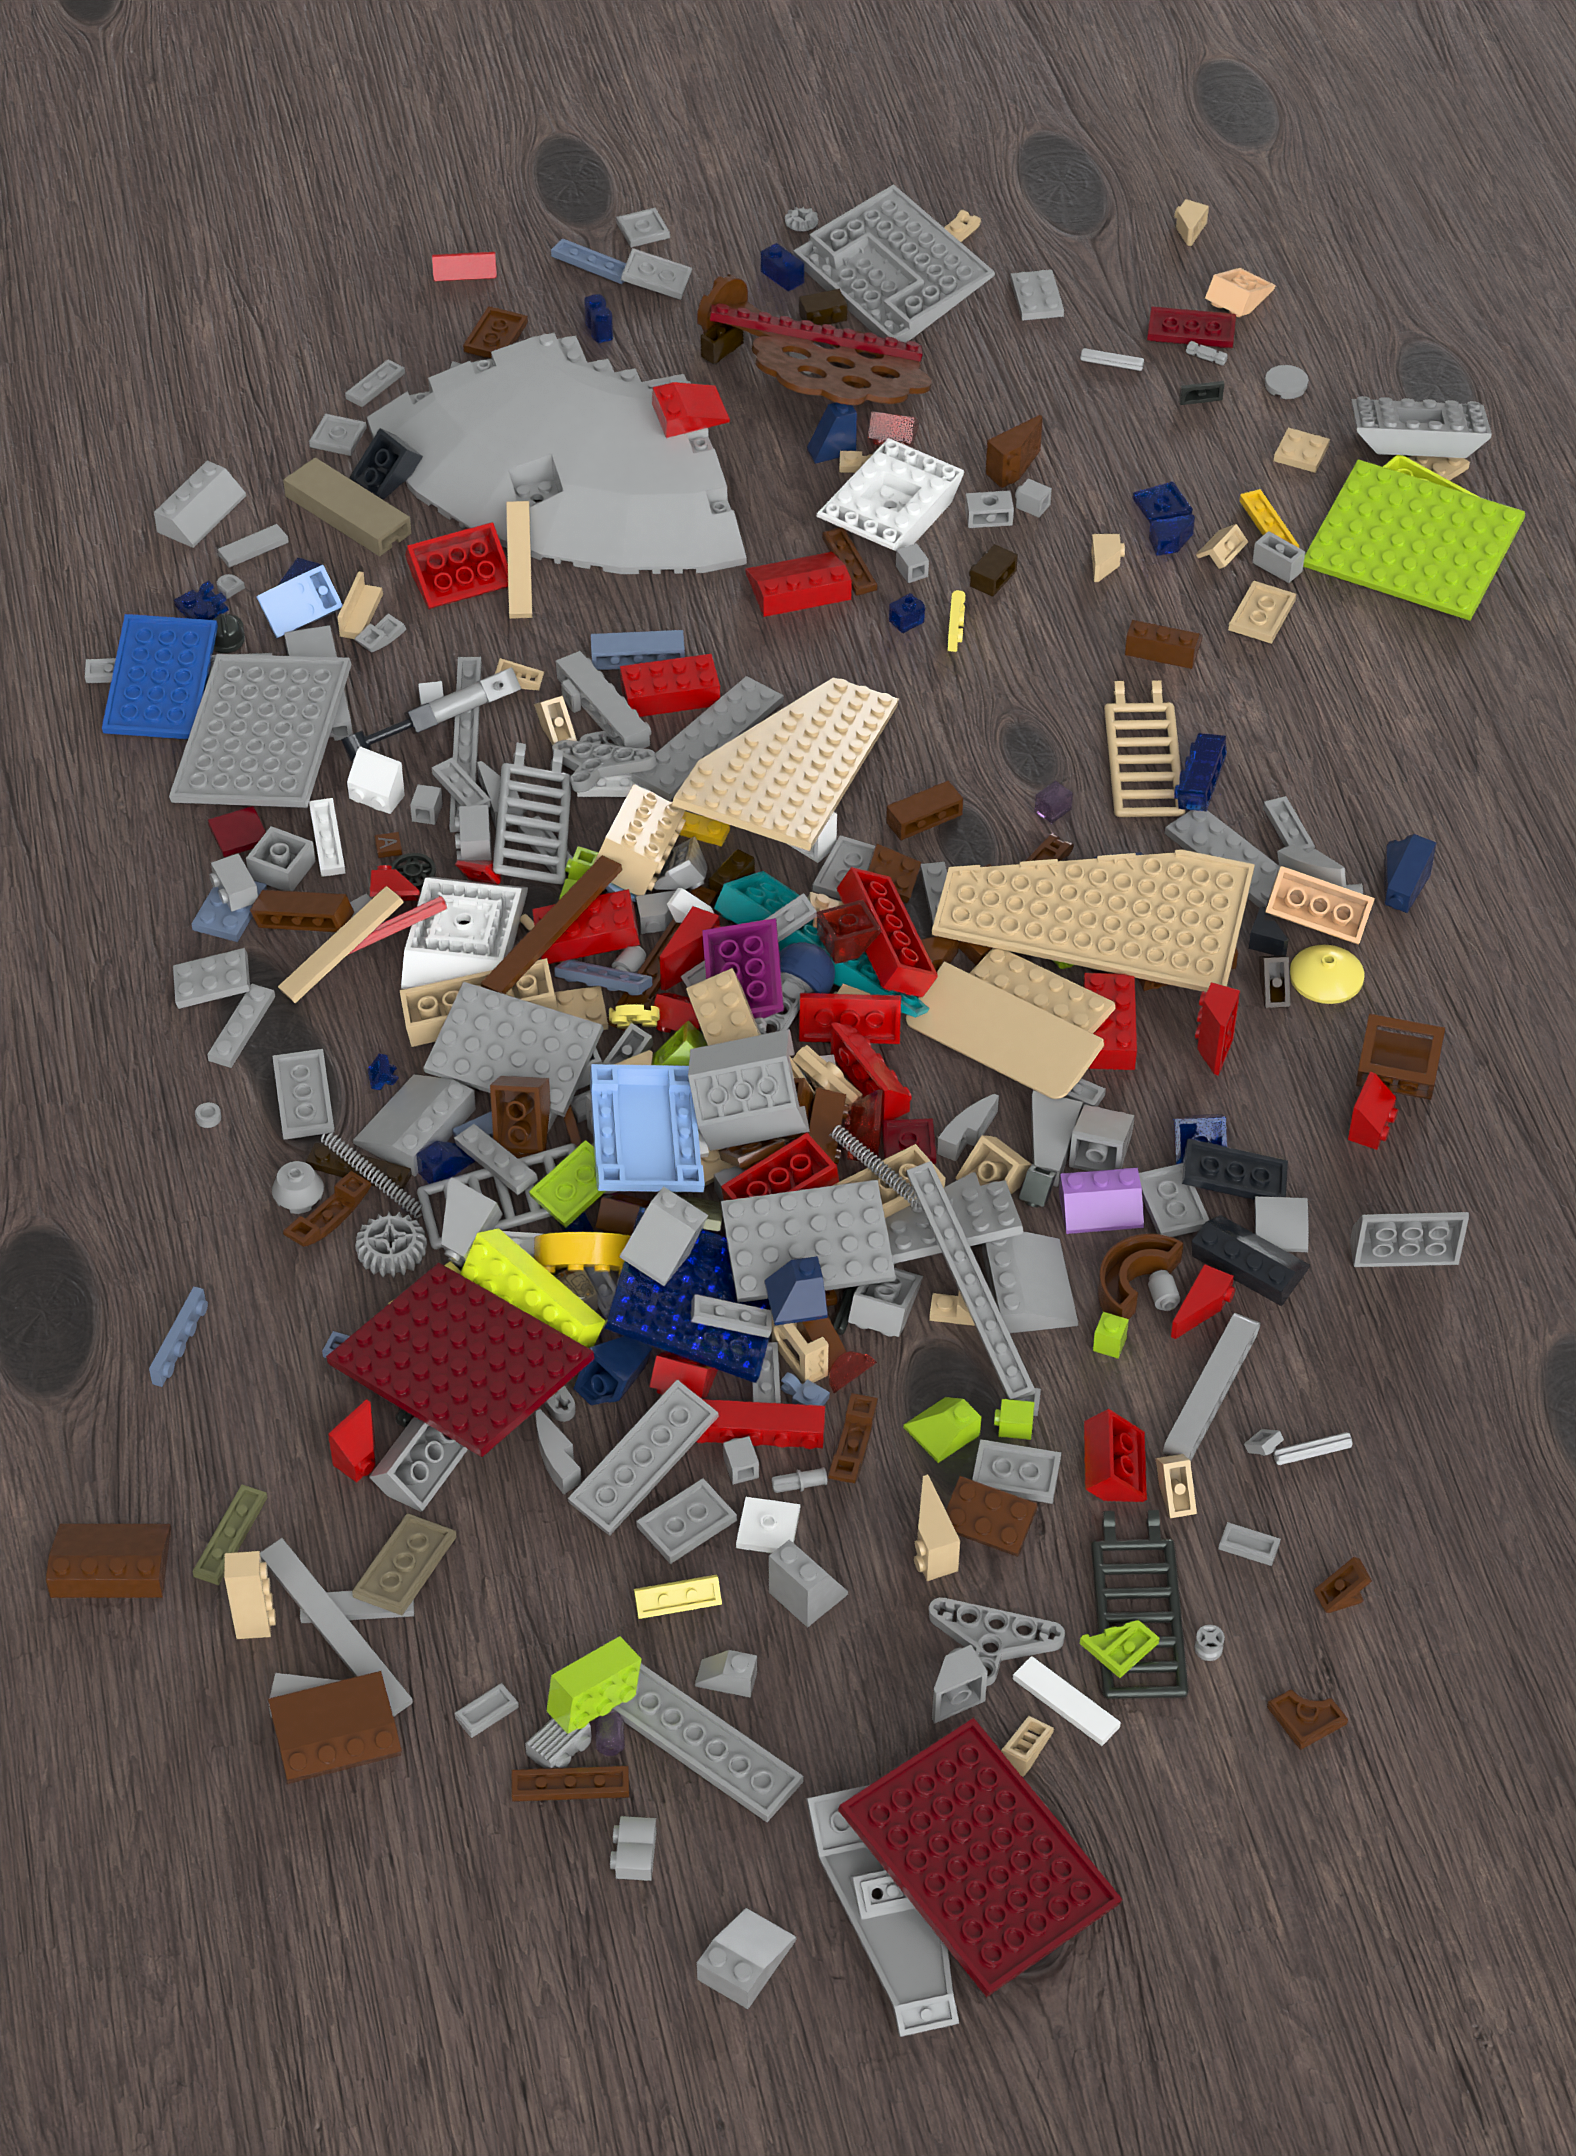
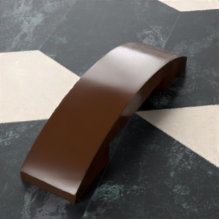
[283,1171,371,1247]
[828,1393,878,1483]

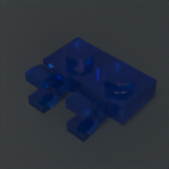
[174,580,229,620]

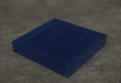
[1133,481,1193,526]

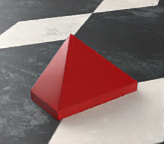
[455,860,501,885]

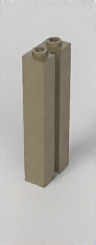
[283,457,411,556]

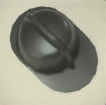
[211,613,245,653]

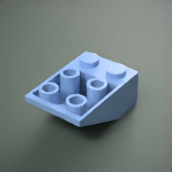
[257,565,343,639]

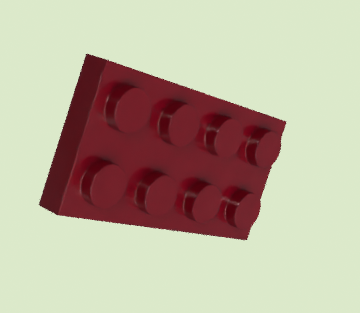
[1147,306,1236,348]

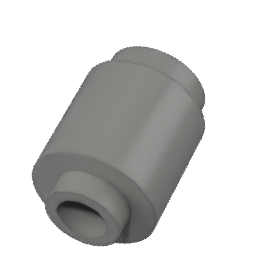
[612,946,646,973]
[1148,1270,1181,1311]

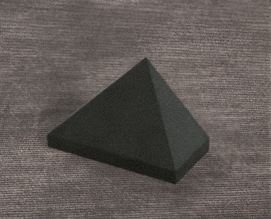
[1179,381,1224,405]

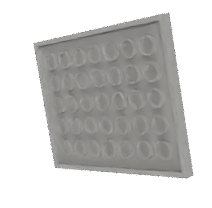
[169,654,352,808]

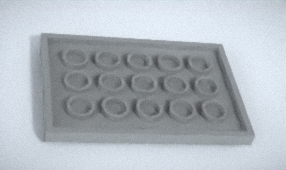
[424,982,604,1117]
[721,1180,896,1303]

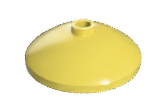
[1289,945,1364,1004]

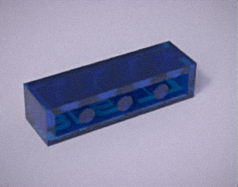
[1174,733,1227,812]

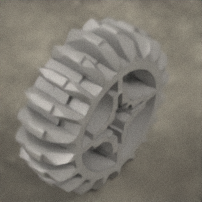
[355,1212,427,1278]

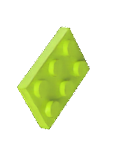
[529,1140,606,1228]

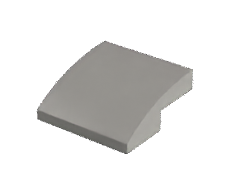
[1254,1196,1308,1252]

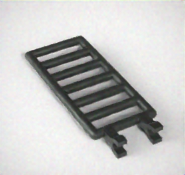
[1091,1510,1189,1699]

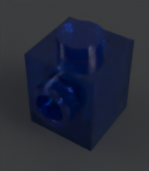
[889,593,925,633]

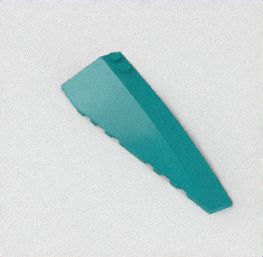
[714,871,930,1018]

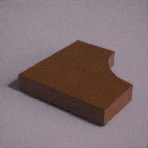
[1267,1689,1348,1750]

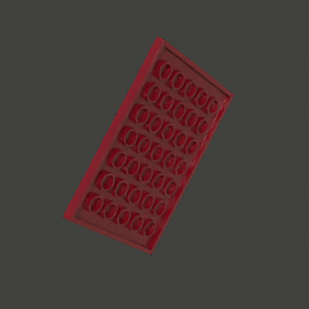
[326,1262,595,1457]
[838,1718,1123,1997]

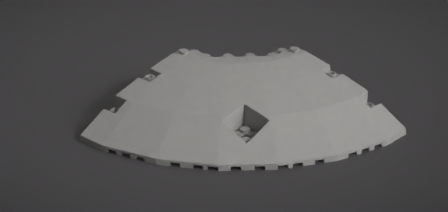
[367,333,747,574]

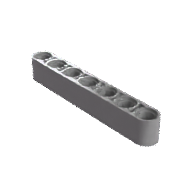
[1163,1313,1260,1462]

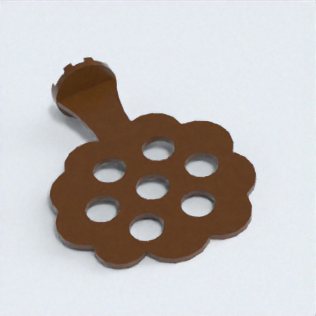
[697,274,932,405]

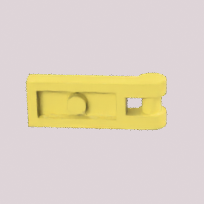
[948,590,966,652]

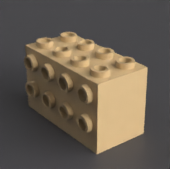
[594,784,686,896]

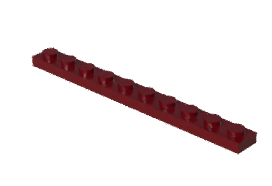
[710,304,923,362]

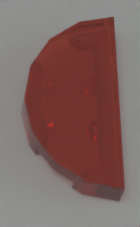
[829,1351,877,1394]

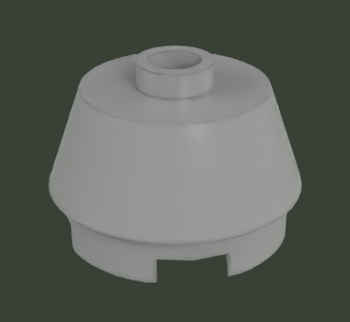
[272,1161,324,1214]

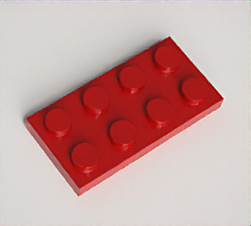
[799,993,901,1044]

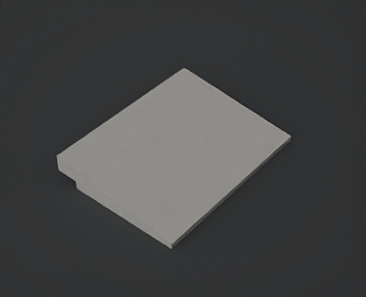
[794,184,995,342]

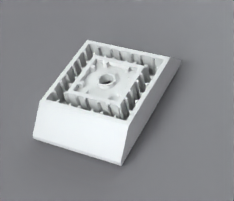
[817,438,964,551]
[401,877,528,989]

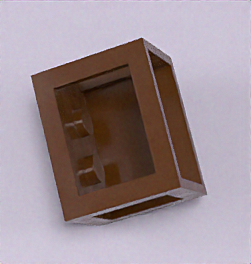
[1356,1014,1445,1100]

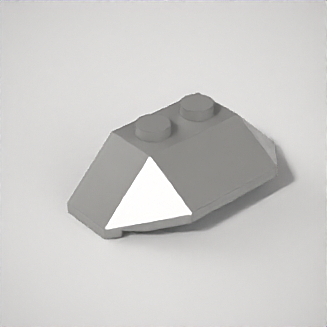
[654,836,708,890]

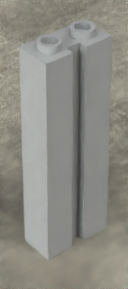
[284,625,352,741]

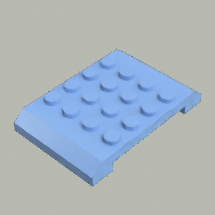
[590,1064,705,1192]

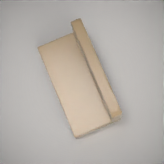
[1196,524,1248,569]

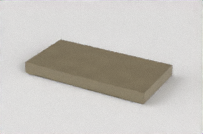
[352,1513,456,1616]

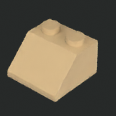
[956,1135,1032,1194]

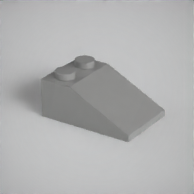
[848,1268,923,1337]
[697,1908,797,2009]

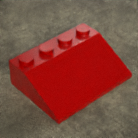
[405,522,508,609]
[745,552,852,617]

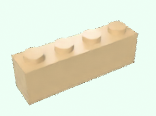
[225,1551,276,1639]

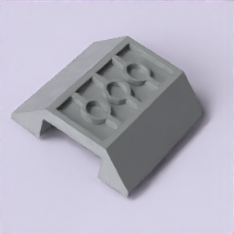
[688,1029,810,1151]

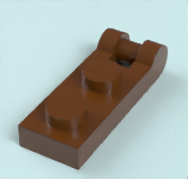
[1026,833,1074,861]

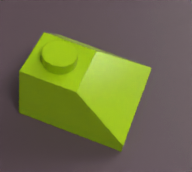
[903,1397,981,1463]

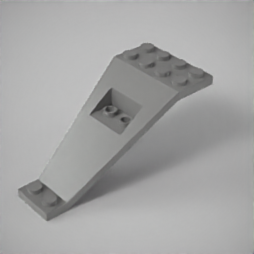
[806,1785,959,2037]

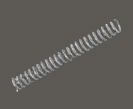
[829,1125,922,1209]
[321,1132,423,1218]

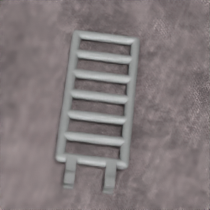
[493,743,572,885]
[417,1143,617,1249]

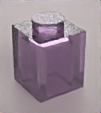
[1034,781,1073,824]

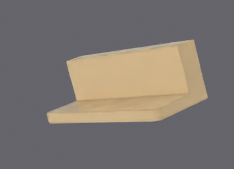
[338,572,383,639]

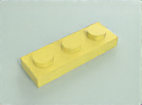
[634,1575,722,1619]

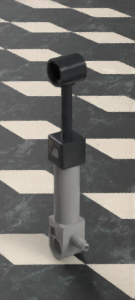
[341,667,521,761]

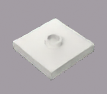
[736,1497,800,1553]

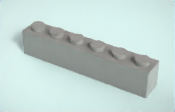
[556,651,651,749]

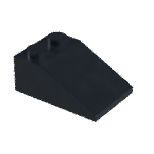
[349,428,423,500]

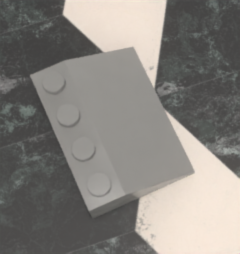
[353,1074,476,1176]
[1350,1212,1469,1267]
[982,1231,1078,1333]

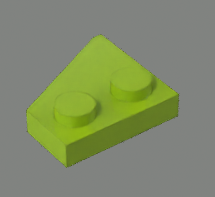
[1080,1620,1159,1678]

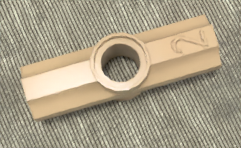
[792,1045,863,1111]

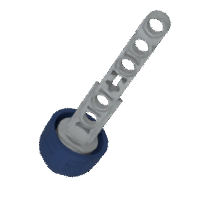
[760,942,835,1035]

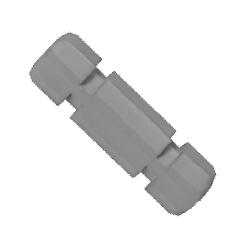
[1186,341,1228,365]

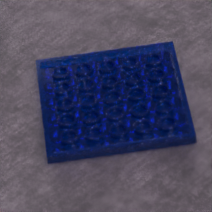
[604,1207,771,1383]

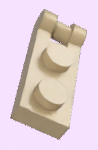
[944,210,981,242]

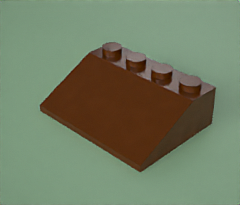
[46,1524,171,1598]
[268,1671,402,1784]

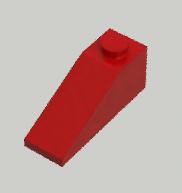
[1171,1264,1236,1339]

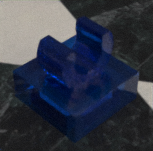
[368,1054,399,1090]

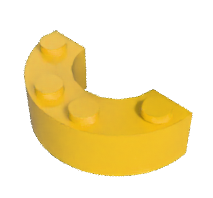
[534,1232,639,1276]

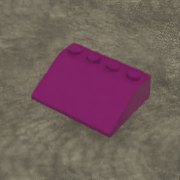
[703,918,784,1019]

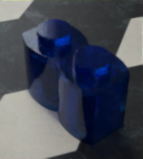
[584,294,613,343]

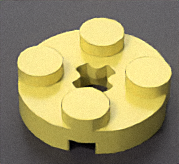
[609,1005,660,1029]

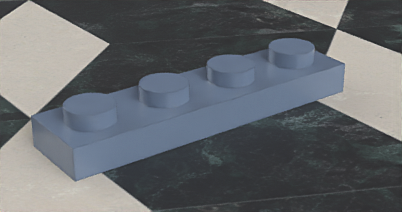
[551,238,626,284]
[554,960,652,995]
[149,1286,208,1387]

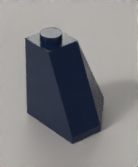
[807,402,857,464]
[1384,834,1437,913]
[574,1332,652,1405]

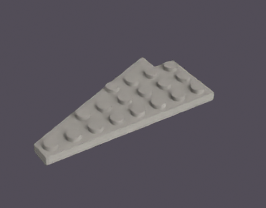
[885,1172,1024,1264]

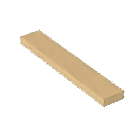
[506,501,532,619]
[278,886,404,1003]

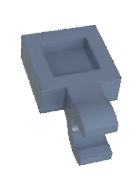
[781,1372,830,1406]

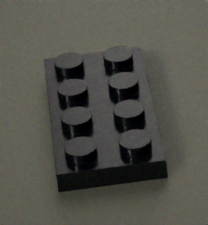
[1182,1139,1288,1200]

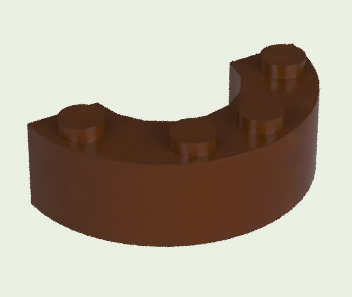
[1098,1234,1183,1319]

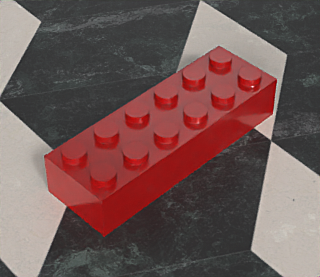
[836,867,938,998]

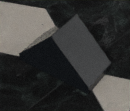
[1248,907,1289,956]

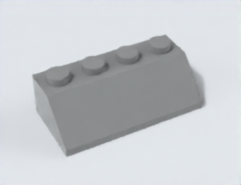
[154,461,246,548]
[369,1416,468,1511]

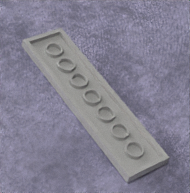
[632,676,784,801]
[610,1664,803,1822]

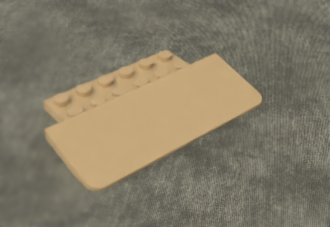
[906,948,1116,1099]

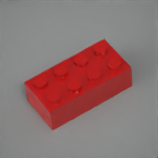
[620,654,720,717]
[532,889,640,964]
[1083,973,1137,1070]
[721,1133,839,1201]

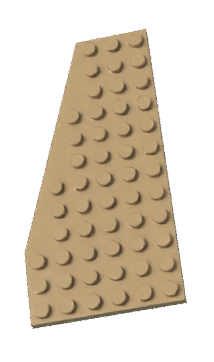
[672,677,899,851]
[932,850,1255,991]

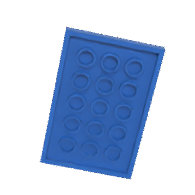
[102,614,218,739]

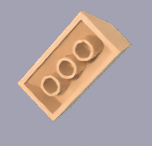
[1265,866,1375,945]

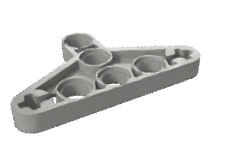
[552,740,657,792]
[929,1598,1065,1686]

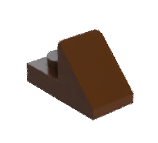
[1314,1557,1372,1613]

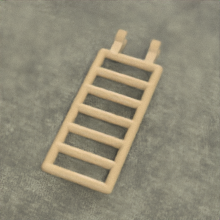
[1104,681,1186,817]

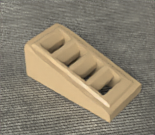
[495,658,544,690]
[1001,1716,1054,1777]

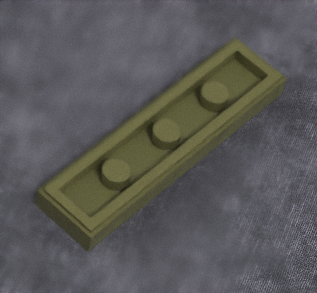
[192,1484,268,1585]

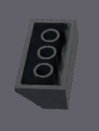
[1191,1215,1310,1307]

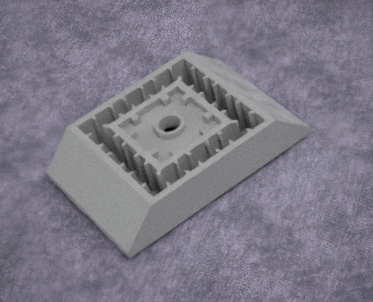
[1351,396,1492,458]

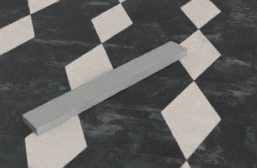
[260,1538,413,1717]

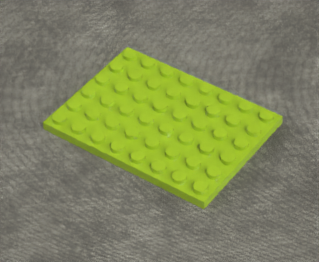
[1303,459,1525,621]

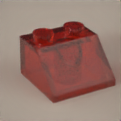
[868,412,919,446]
[816,900,881,964]
[843,1089,883,1162]

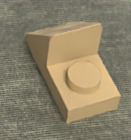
[929,1291,975,1326]

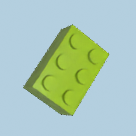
[547,1636,641,1734]

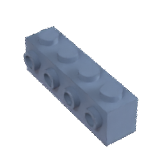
[591,630,685,670]

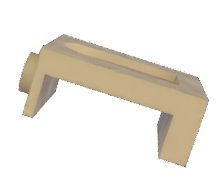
[772,1318,829,1384]

